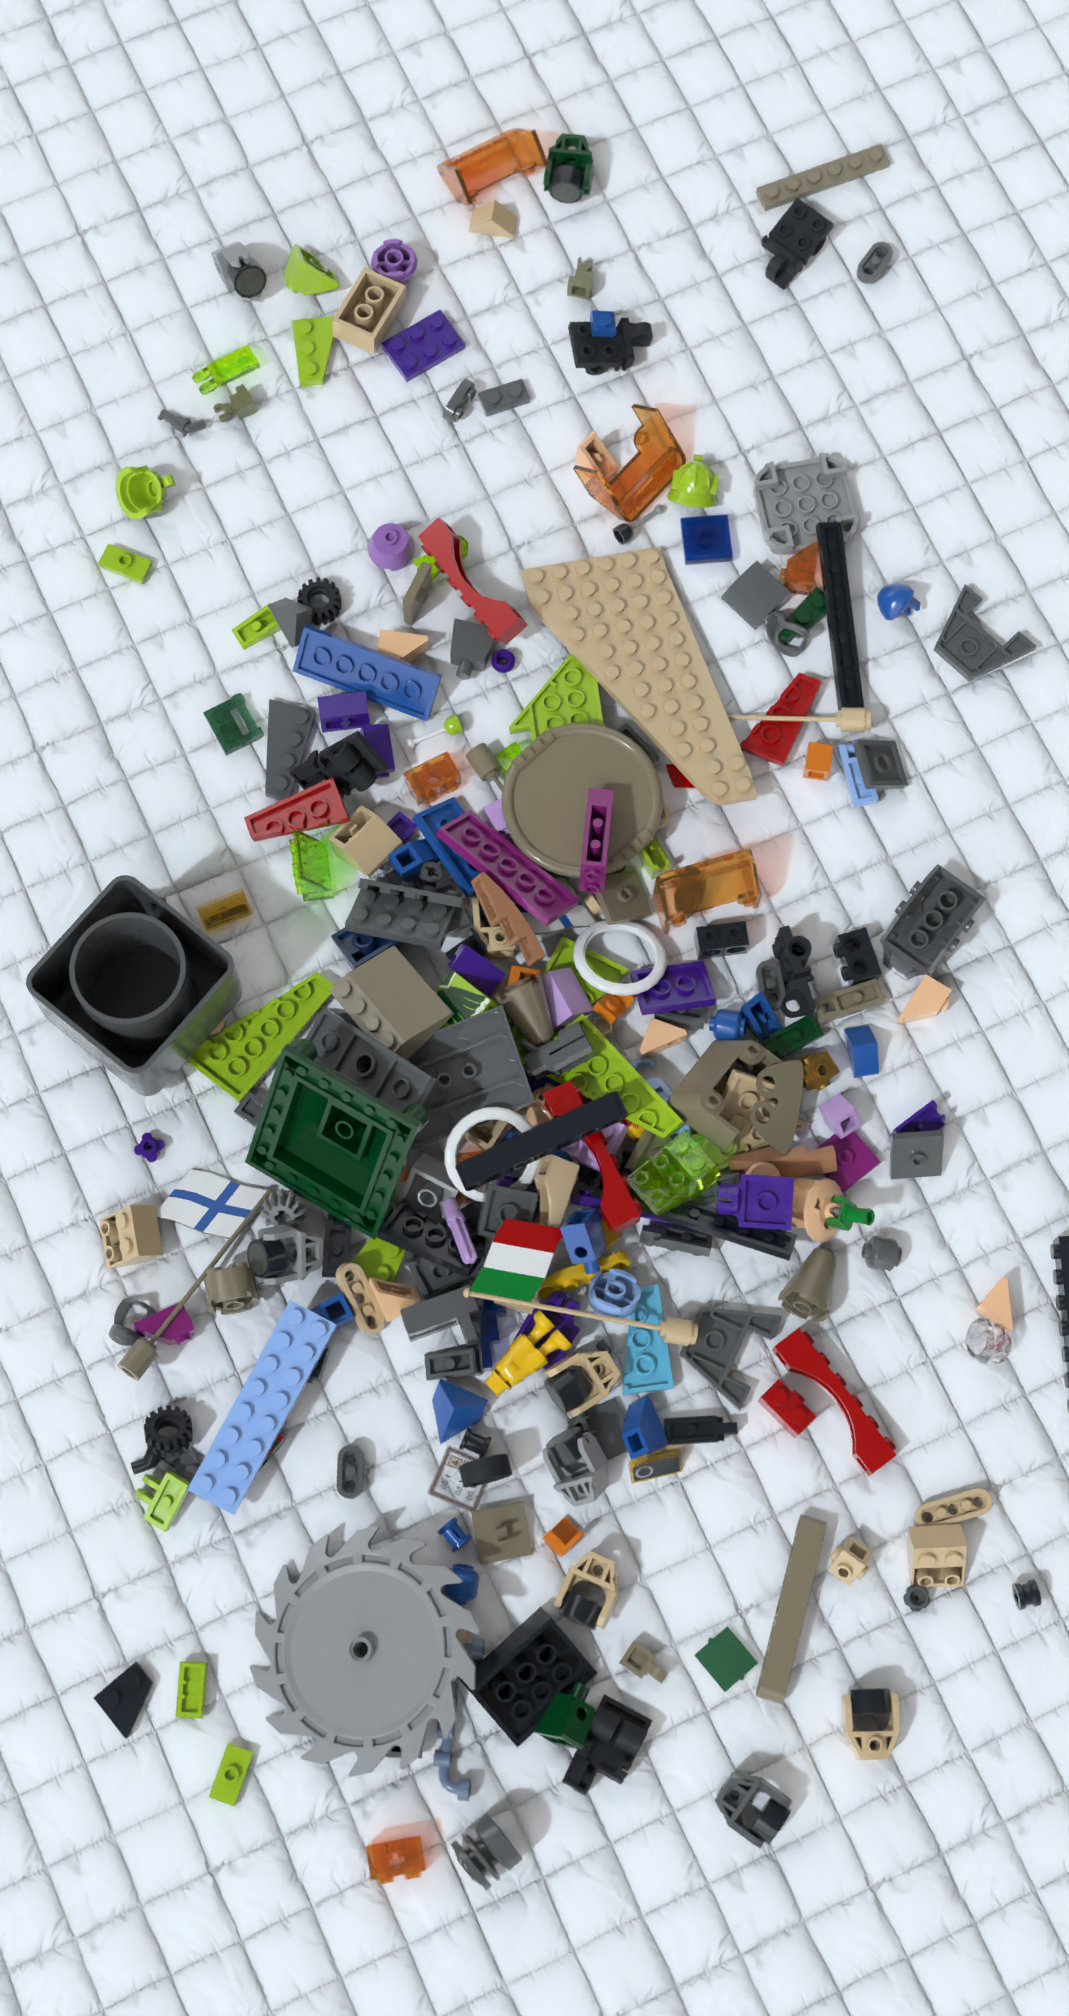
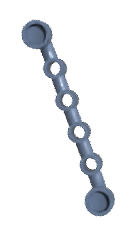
[433,1638,485,1801]

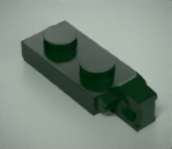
[780,587,826,645]
[762,1014,824,1060]

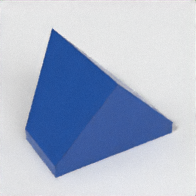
[432,1378,488,1444]

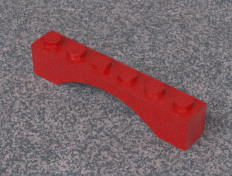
[418,517,528,645]
[543,1080,642,1235]
[772,1328,897,1477]

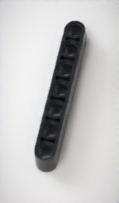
[455,1091,629,1191]

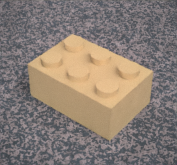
[332,267,406,355]

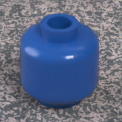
[709,1009,747,1040]
[443,1564,479,1605]

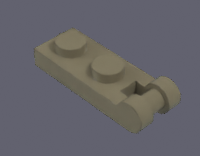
[813,978,885,1026]

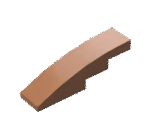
[471,872,546,966]
[728,1145,837,1180]

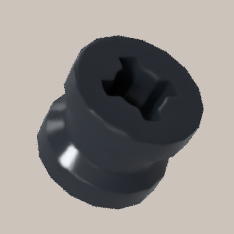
[1012,1579,1041,1610]

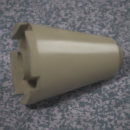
[494,974,554,1046]
[778,1247,837,1322]

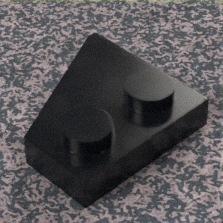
[93,1662,154,1739]

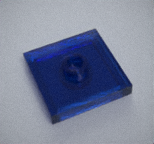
[680,514,733,565]

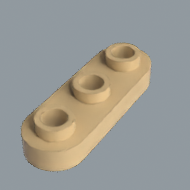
[336,1262,385,1335]
[914,1488,992,1526]

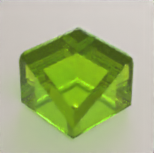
[495,741,522,777]

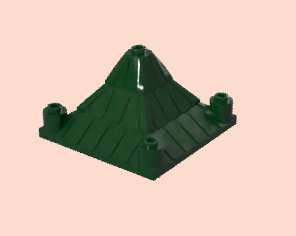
[245,1039,429,1240]

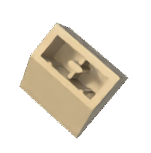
[327,805,403,878]
[99,1205,163,1269]
[907,1524,967,1588]

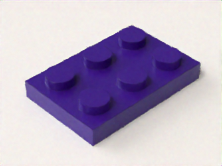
[381,310,465,382]
[630,961,716,1015]

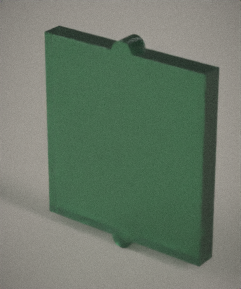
[694,1626,758,1693]

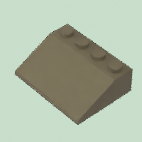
[330,946,454,1060]

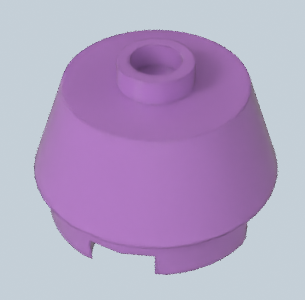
[371,239,417,285]
[367,523,415,571]

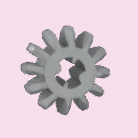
[262,1188,306,1229]

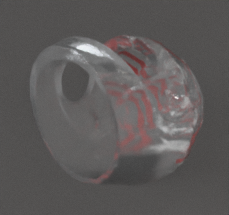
[965,1318,1013,1365]

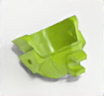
[667,454,719,508]
[116,465,176,520]

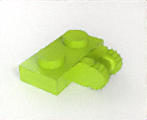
[135,1471,190,1532]

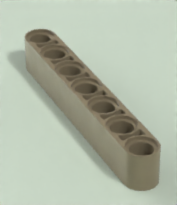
[756,1514,827,1704]

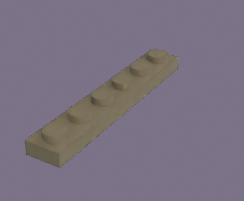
[756,144,890,211]

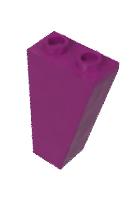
[579,788,614,894]

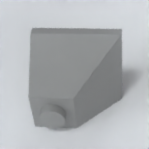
[397,1153,459,1226]

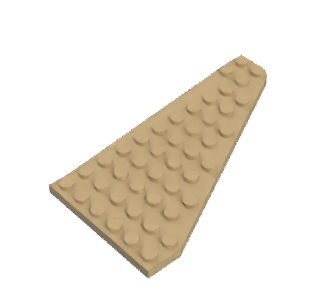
[520,546,757,805]

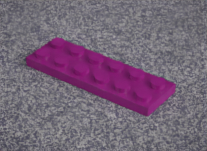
[436,810,580,926]

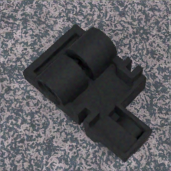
[761,198,834,290]
[568,317,653,375]
[289,731,388,799]
[772,925,816,1018]
[562,1694,653,1796]

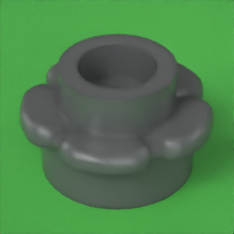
[903,1585,930,1612]

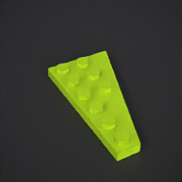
[547,1013,684,1140]

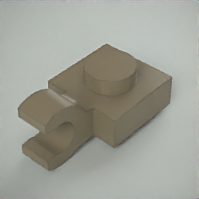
[619,1640,668,1683]

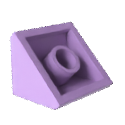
[542,967,594,1031]

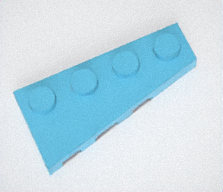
[622,1285,674,1396]

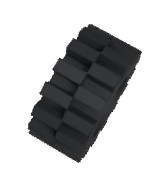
[297,577,342,625]
[144,1405,193,1457]

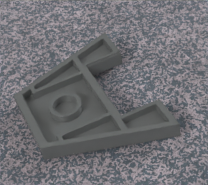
[933,584,1037,682]
[679,1306,782,1411]

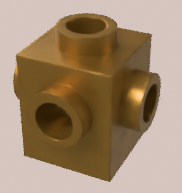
[800,1050,840,1091]

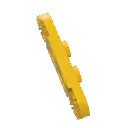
[538,1251,631,1299]

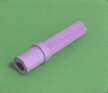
[442,1199,477,1264]

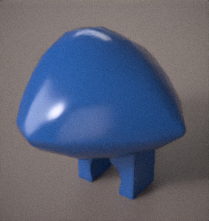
[877,582,921,620]

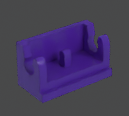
[317,691,370,733]
[360,724,395,778]
[448,944,506,997]
[889,1100,946,1137]

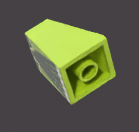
[435,970,511,1028]

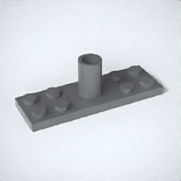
[306,1007,437,1112]

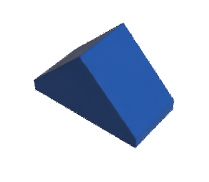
[740,991,782,1043]
[843,1025,879,1078]

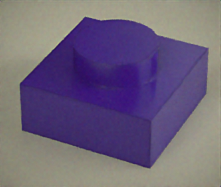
[387,811,418,844]

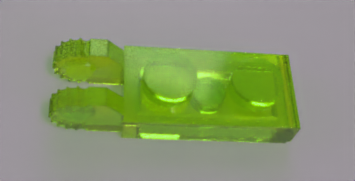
[192,345,260,395]

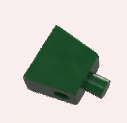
[534,1682,595,1750]

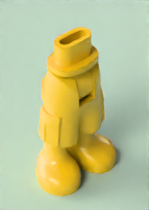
[484,1310,572,1397]

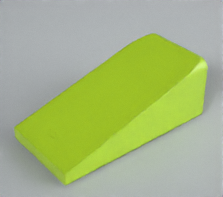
[232,603,281,650]

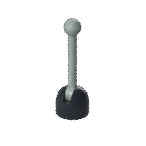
[613,505,664,545]

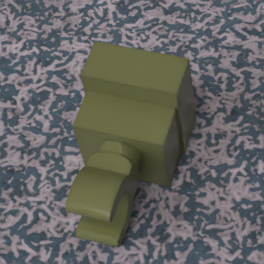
[567,257,594,300]
[213,384,257,422]

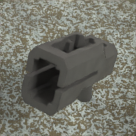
[519,1021,597,1080]

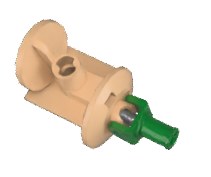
[746,1162,875,1243]

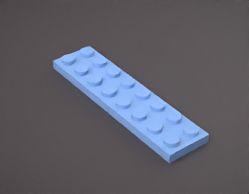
[187,1300,337,1515]

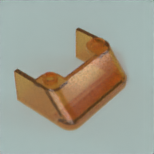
[436,128,549,206]
[573,404,686,522]
[652,849,762,934]

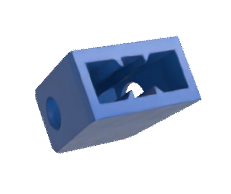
[560,1208,606,1274]

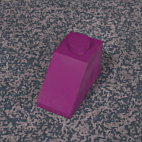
[133,1303,195,1346]

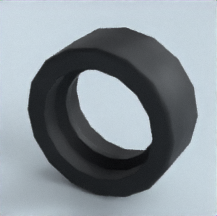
[459,1454,512,1487]

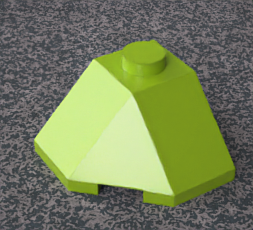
[283,243,340,296]

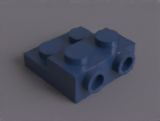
[331,928,402,970]

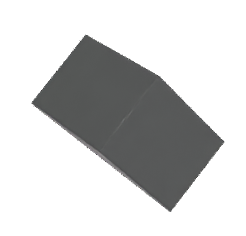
[268,598,312,648]

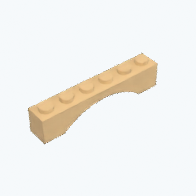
[493,1155,580,1314]

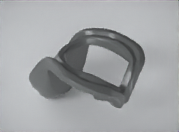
[766,610,810,657]
[109,1298,156,1346]

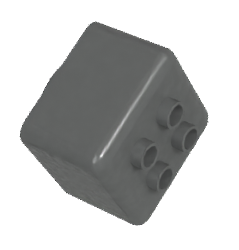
[26,875,243,1096]

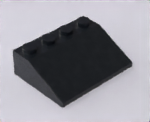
[460,1607,598,1748]

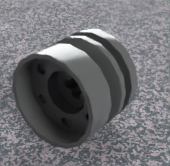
[450,1813,523,1891]

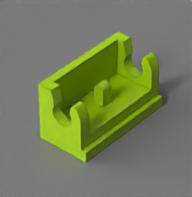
[637,835,674,880]

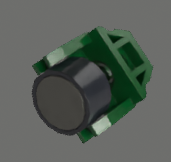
[543,133,594,203]

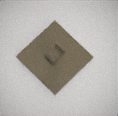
[471,1501,533,1565]

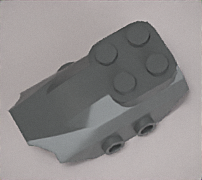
[880,864,987,981]

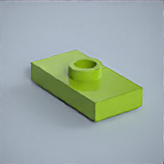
[98,544,153,584]
[176,1661,208,1719]
[209,1743,254,1806]

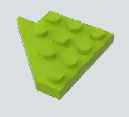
[509,655,604,742]

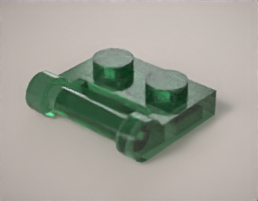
[203,693,264,756]

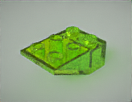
[289,830,333,902]
[626,1131,722,1216]

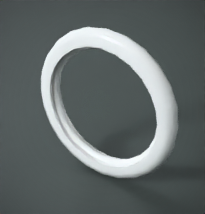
[573,920,667,996]
[444,1107,540,1202]

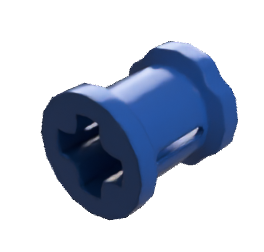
[437,1517,472,1553]

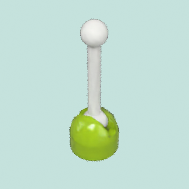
[405,714,463,749]

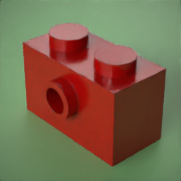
[758,1379,817,1438]

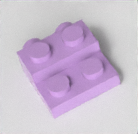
[560,1122,628,1171]

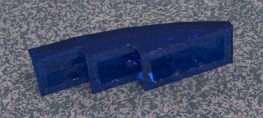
[480,1299,506,1372]

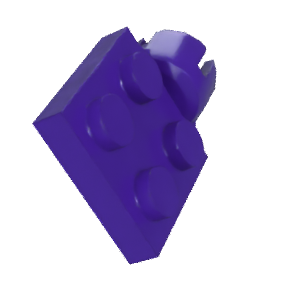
[717,1174,794,1230]
[512,1290,580,1370]

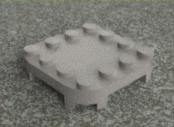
[753,453,859,555]

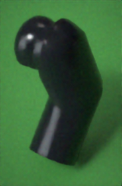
[131,1448,162,1475]

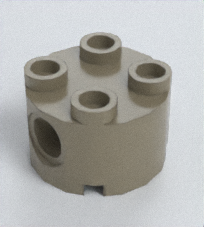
[204,1262,260,1315]

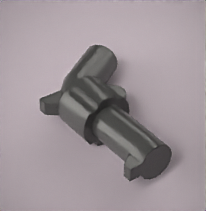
[158,409,206,437]

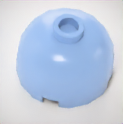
[588,1268,641,1319]

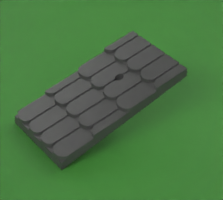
[408,1005,535,1150]

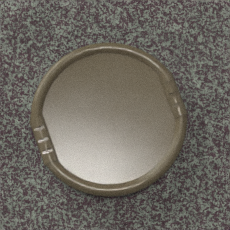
[502,723,663,878]

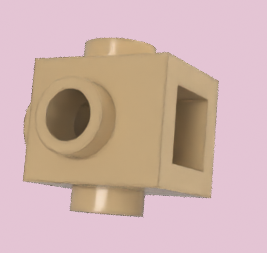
[828,1536,873,1586]

